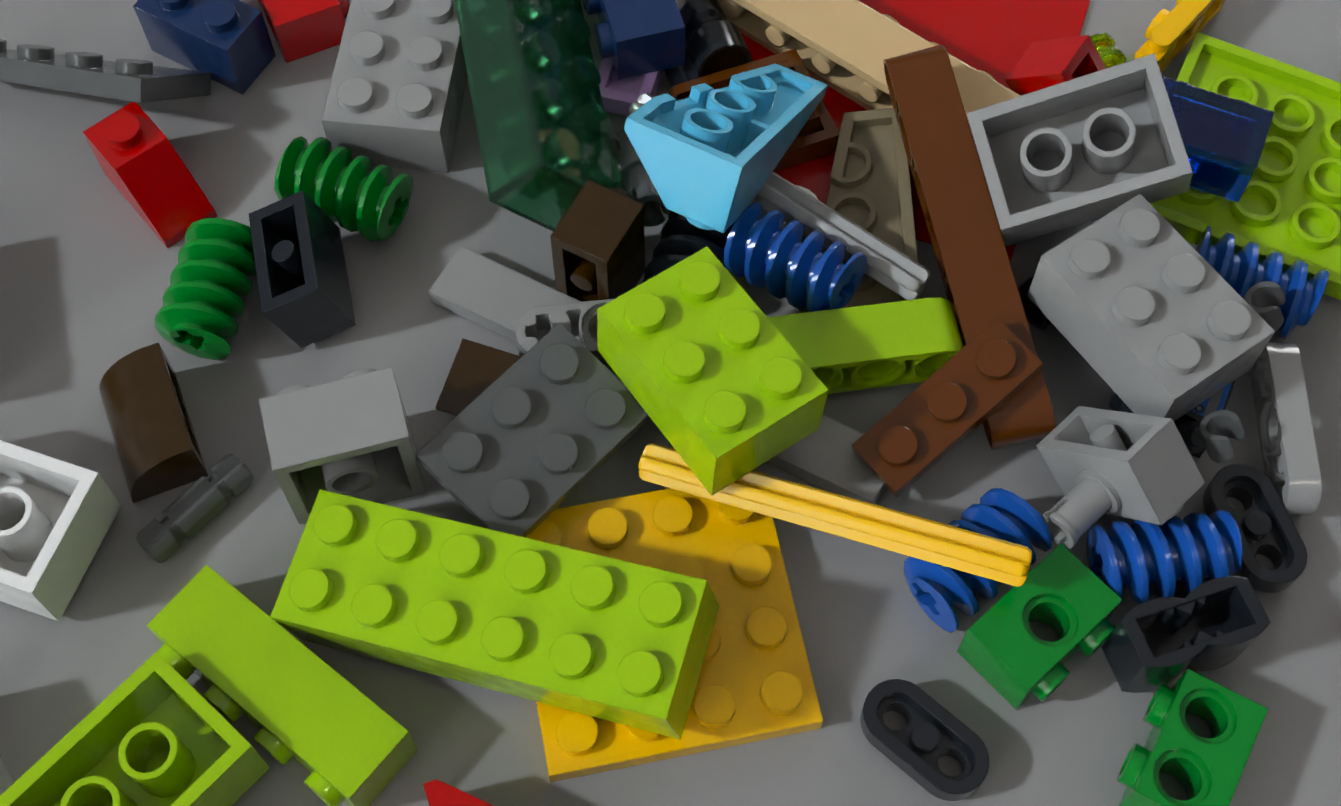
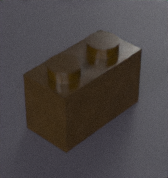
[550,180,645,302]

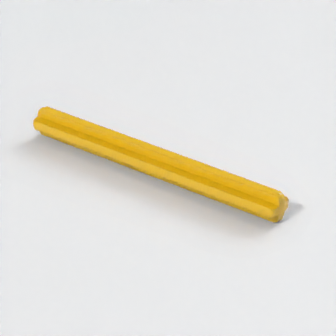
[638,443,1032,587]

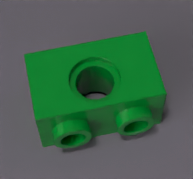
[957,543,1122,710]

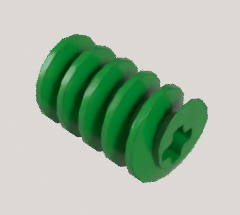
[274,136,414,241]
[155,218,256,360]

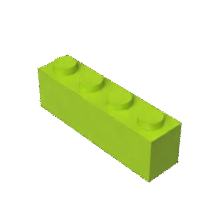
[146,564,418,806]

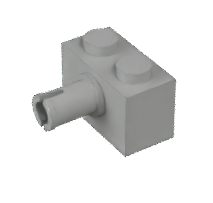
[1036,406,1205,549]

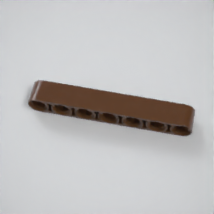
[884,44,1056,450]

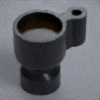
[664,0,752,87]

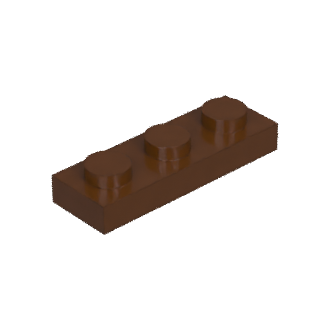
[851,318,1043,498]

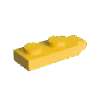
[1133,0,1225,74]

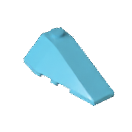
[624,63,828,233]

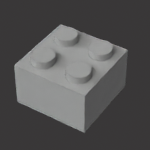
[258,367,426,525]

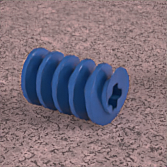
[724,201,867,312]
[1196,225,1329,339]
[903,488,1052,633]
[1086,510,1243,605]

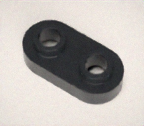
[1203,464,1307,593]
[860,679,989,801]

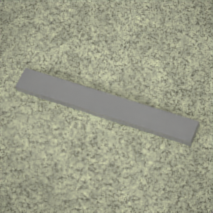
[429,245,885,504]

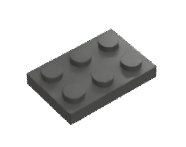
[415,322,651,538]

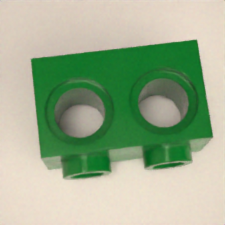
[1117,669,1268,806]

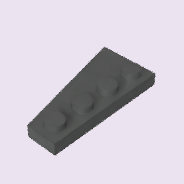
[0,39,211,103]

